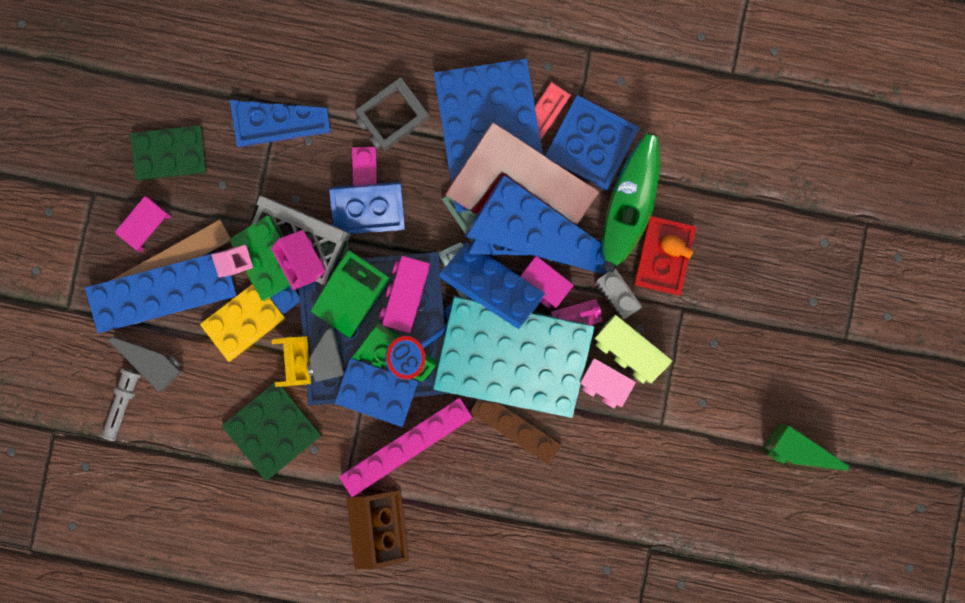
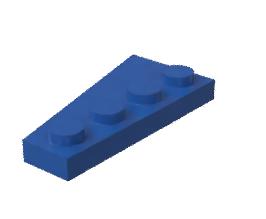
[230,100,331,147]

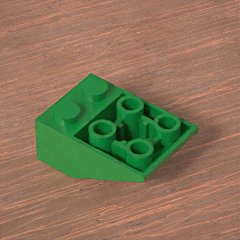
[311,251,390,338]

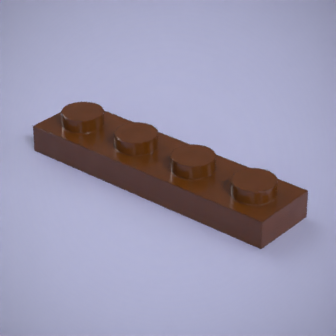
[470,399,562,465]

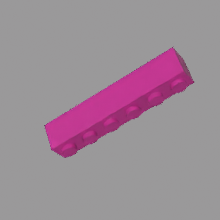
[339,398,473,497]

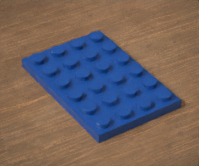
[434,59,542,213]

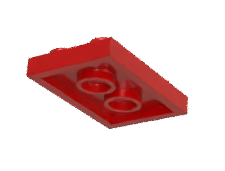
[634,216,696,296]

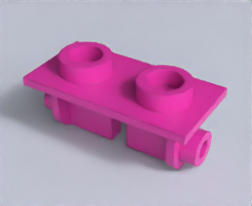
[551,299,603,325]

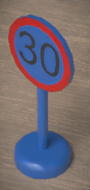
[385,304,452,379]

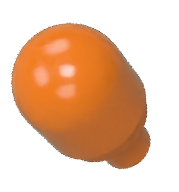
[661,235,694,259]

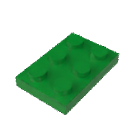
[229,215,291,301]

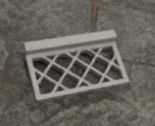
[252,196,351,285]

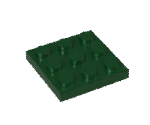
[222,381,322,481]

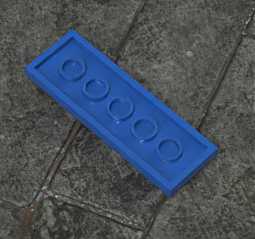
[85,251,237,333]

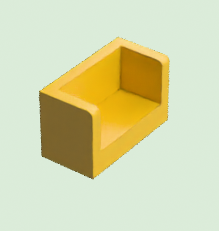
[271,336,311,387]

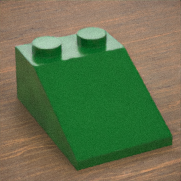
[764,424,849,471]

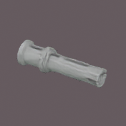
[101,368,142,441]

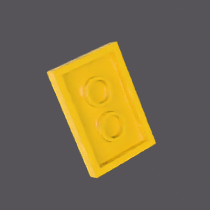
[200,284,286,362]

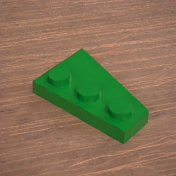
[351,322,438,382]

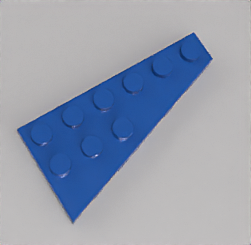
[464,176,607,274]

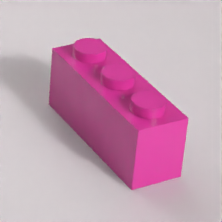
[379,256,430,334]

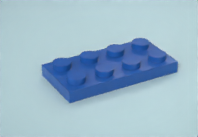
[439,242,545,330]

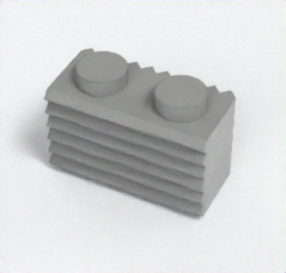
[595,268,642,320]

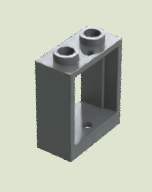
[355,77,430,152]

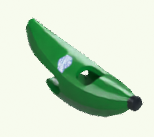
[602,132,661,273]

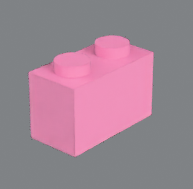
[580,359,636,408]

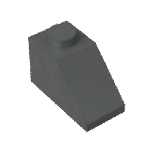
[306,325,345,382]

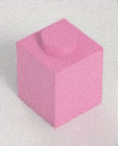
[212,245,253,277]

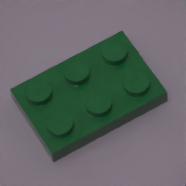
[130,125,207,181]

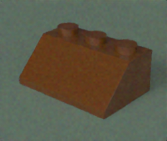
[346,490,409,570]

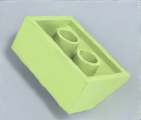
[594,315,672,384]

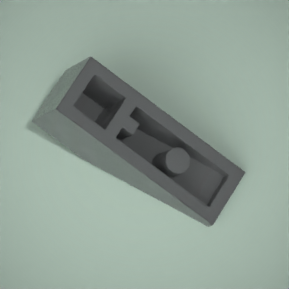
[109,337,184,392]

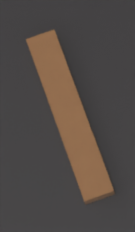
[110,220,231,281]

